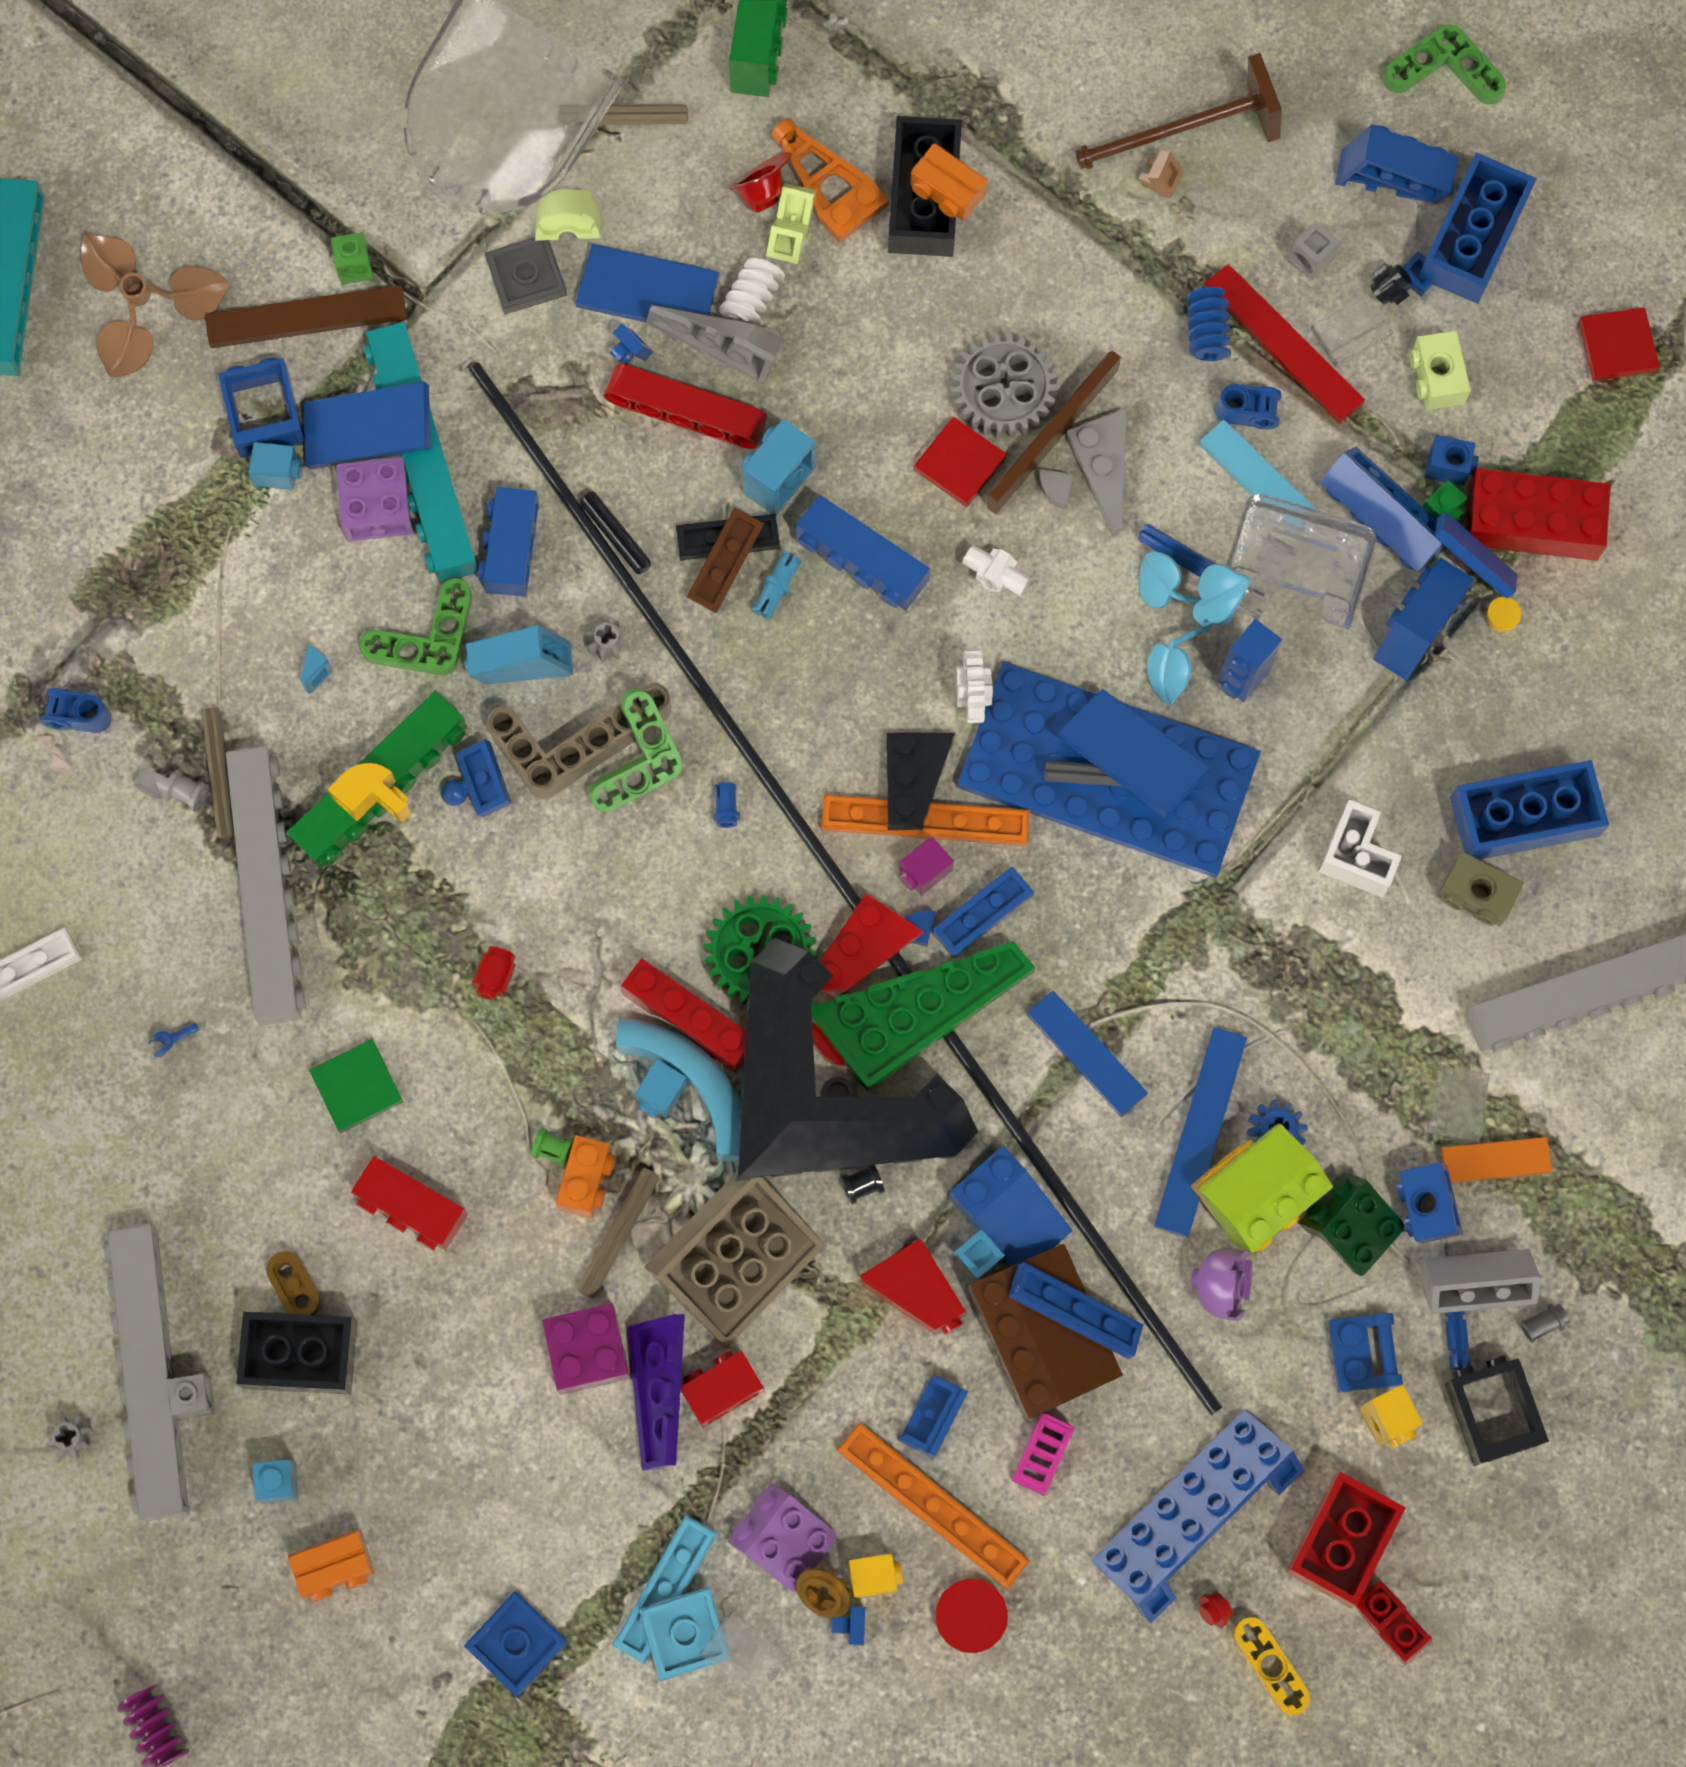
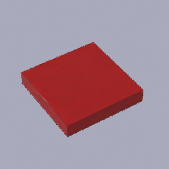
[1578,307,1660,381]
[913,416,1007,507]

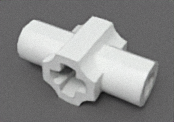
[962,545,1031,597]

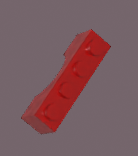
[621,958,747,1074]

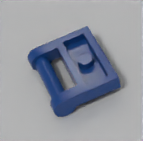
[1328,1313,1403,1393]

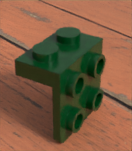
[1298,1171,1404,1276]

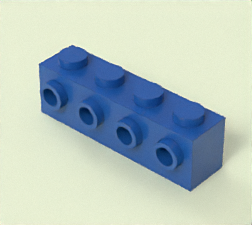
[1320,446,1446,572]
[796,494,930,611]

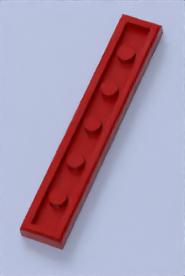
[1204,264,1365,424]

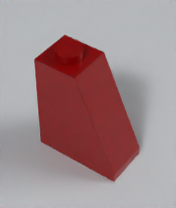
[859,1238,966,1335]

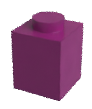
[899,836,954,896]

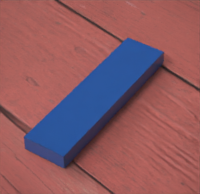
[1027,991,1148,1118]
[1008,1262,1143,1359]

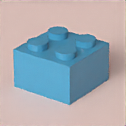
[741,419,816,516]

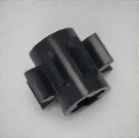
[1370,263,1412,305]

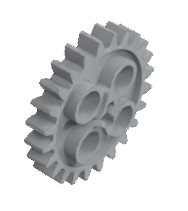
[950,333,1058,438]

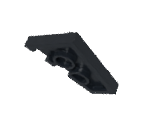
[886,733,955,830]

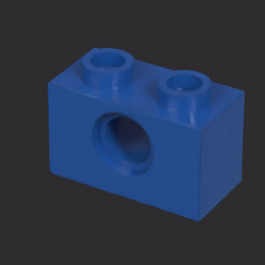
[1397,1162,1463,1244]

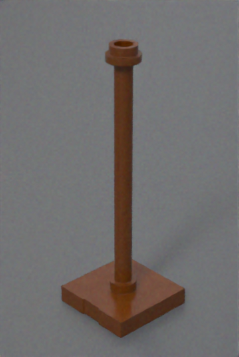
[1075,53,1282,170]

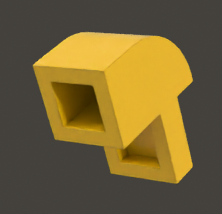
[327,763,411,824]

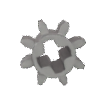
[586,618,629,662]
[46,1415,93,1460]

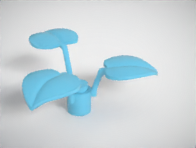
[1139,552,1251,705]

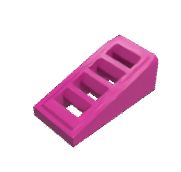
[1011,1413,1075,1496]

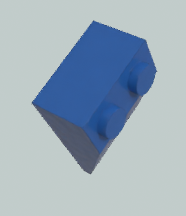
[949,1145,1073,1267]

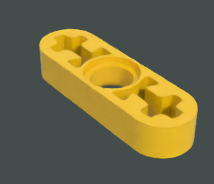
[1233,1617,1310,1715]

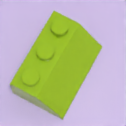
[1198,1123,1333,1254]

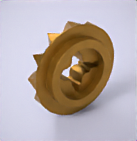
[796,1564,853,1618]

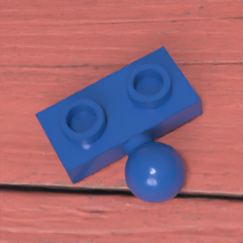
[440,739,512,817]

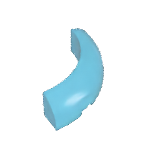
[616,1017,742,1162]

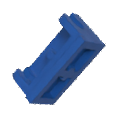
[899,1376,968,1460]

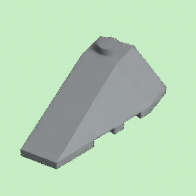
[646,305,785,384]

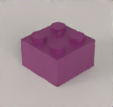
[542,1303,630,1395]

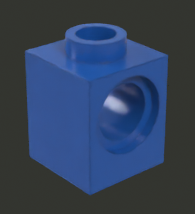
[1424,435,1479,486]

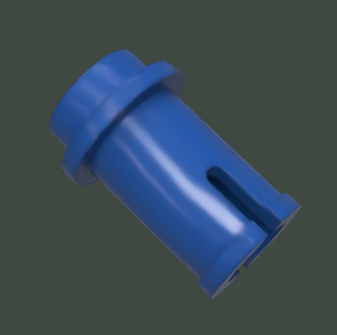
[713,782,740,828]

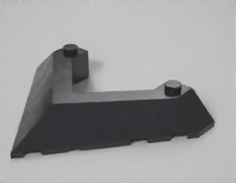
[736,938,978,1181]

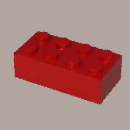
[1465,468,1611,561]

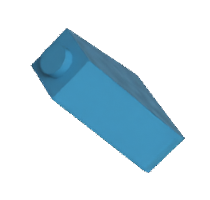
[465,625,574,684]

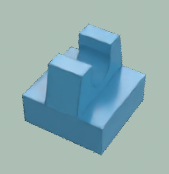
[954,1229,1005,1281]

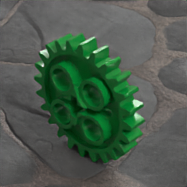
[704,895,817,1006]

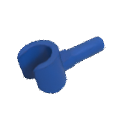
[148,1023,199,1057]

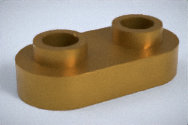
[266,1251,321,1315]

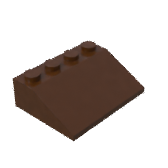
[967,1244,1123,1419]

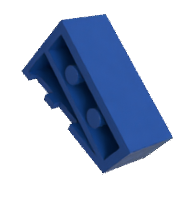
[1335,124,1458,204]
[1373,557,1475,681]

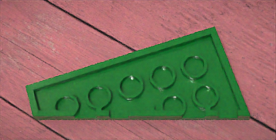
[811,941,1035,1092]

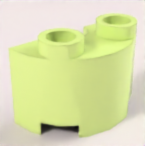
[535,188,601,241]

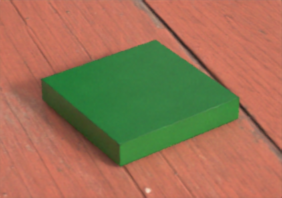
[309,1038,404,1134]

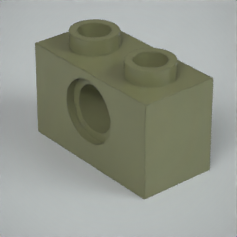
[1437,851,1524,926]

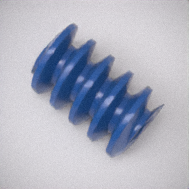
[1187,287,1231,362]

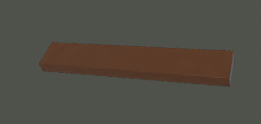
[205,285,407,349]
[987,351,1121,514]

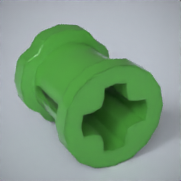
[531,1128,574,1169]

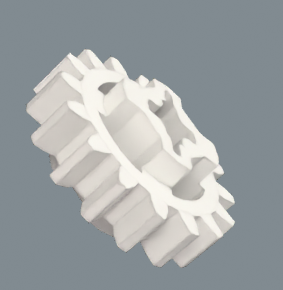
[955,648,993,723]

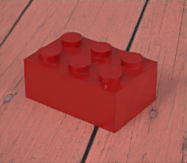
[1285,1471,1406,1608]

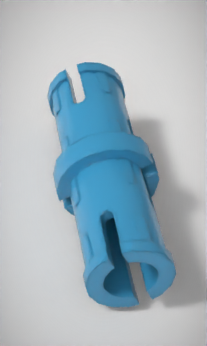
[752,551,802,620]

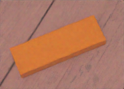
[1440,1137,1553,1184]

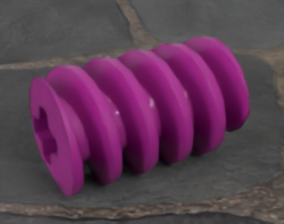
[117,1684,189,1767]

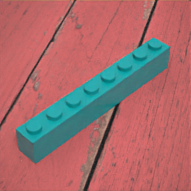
[363,322,479,583]

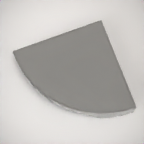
[1039,469,1073,509]

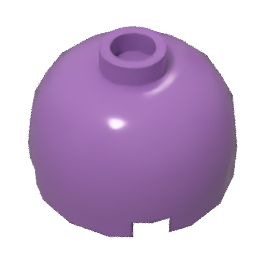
[1191,1249,1253,1321]

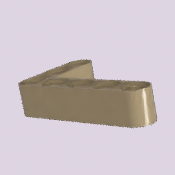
[487,683,671,799]

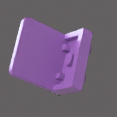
[727,1483,836,1592]

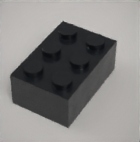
[236,1311,358,1395]

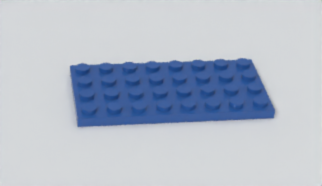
[957,662,1261,878]

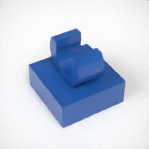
[610,323,653,365]
[831,1606,866,1646]

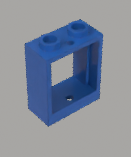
[218,358,305,458]

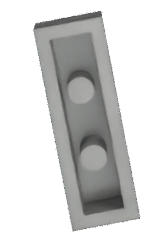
[1422,1249,1540,1314]

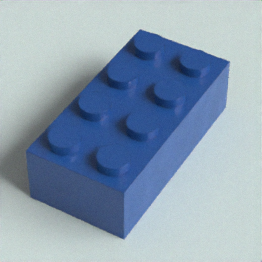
[1418,152,1537,304]
[1450,760,1609,860]

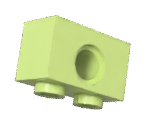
[1409,330,1471,410]

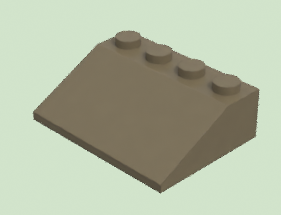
[644,1172,826,1348]

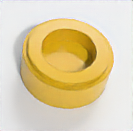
[1486,597,1522,633]

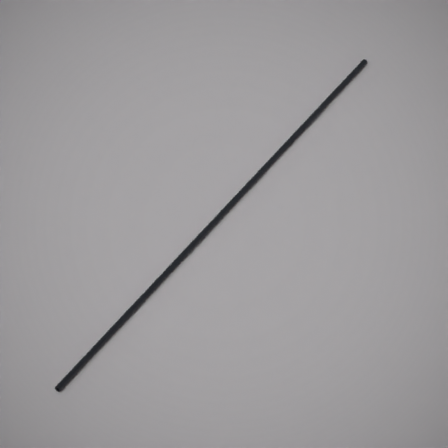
[469,363,1223,1415]

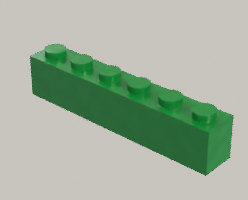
[286,691,467,869]

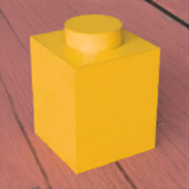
[848,1554,903,1599]

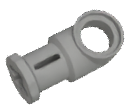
[134,768,209,812]

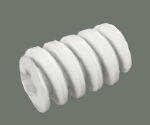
[719,258,785,324]

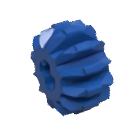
[1246,1100,1308,1146]

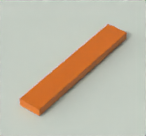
[821,794,1030,846]
[837,1422,1030,1590]

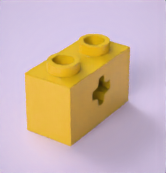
[1359,1385,1424,1449]

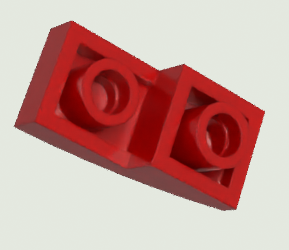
[1355,1580,1432,1665]

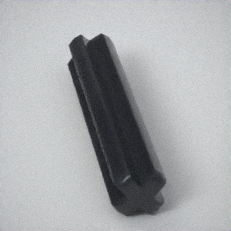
[580,491,651,575]

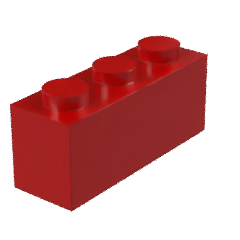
[351,1156,468,1251]

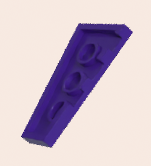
[628,1314,685,1471]

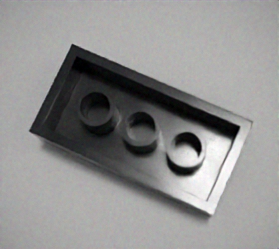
[888,116,962,257]

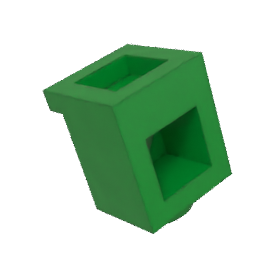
[1423,480,1468,523]

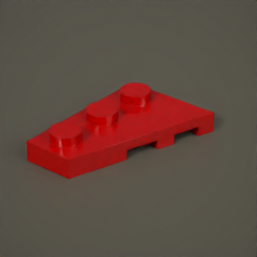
[819,893,925,998]

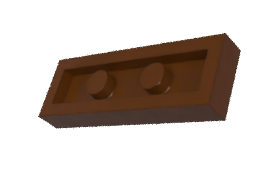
[687,507,764,614]

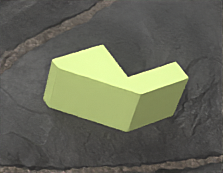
[766,183,816,264]

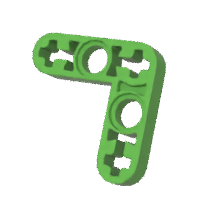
[1384,24,1506,104]
[360,578,472,675]
[588,687,682,812]

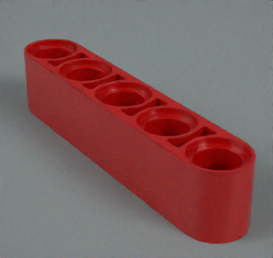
[603,364,768,449]

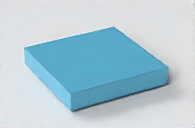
[638,1586,731,1681]

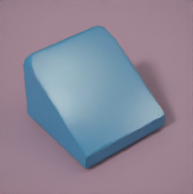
[300,645,332,694]

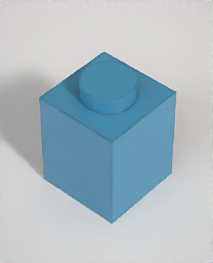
[248,442,302,490]
[634,1059,688,1119]
[253,1459,299,1504]

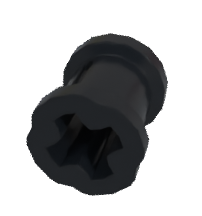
[840,1165,885,1205]

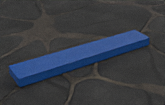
[1154,1027,1247,1238]

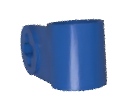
[1215,384,1281,430]
[40,688,111,733]

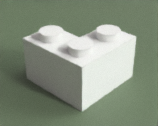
[1318,800,1402,898]

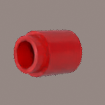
[472,946,516,1001]

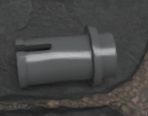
[1520,1304,1570,1343]

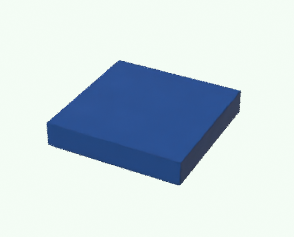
[464,1591,568,1698]

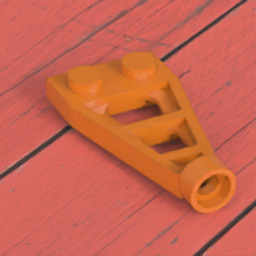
[771,118,890,243]

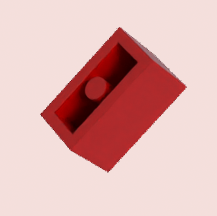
[681,1350,765,1429]

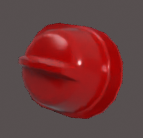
[728,152,792,213]

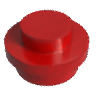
[1199,1591,1233,1628]

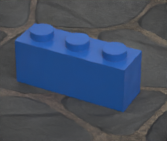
[479,487,539,597]
[1217,618,1283,702]

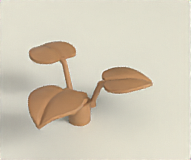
[81,233,229,378]

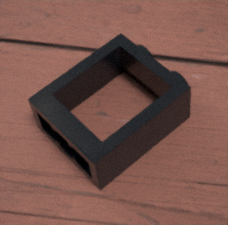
[1444,1355,1549,1466]

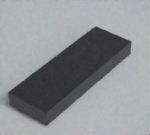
[676,514,780,561]

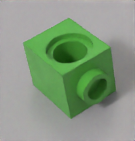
[331,232,374,285]

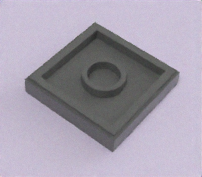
[485,237,568,315]

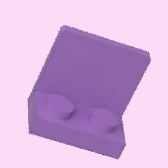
[336,457,414,542]

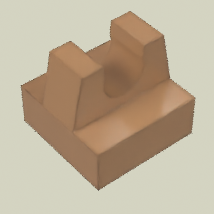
[1139,150,1183,198]

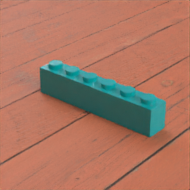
[0,178,45,376]

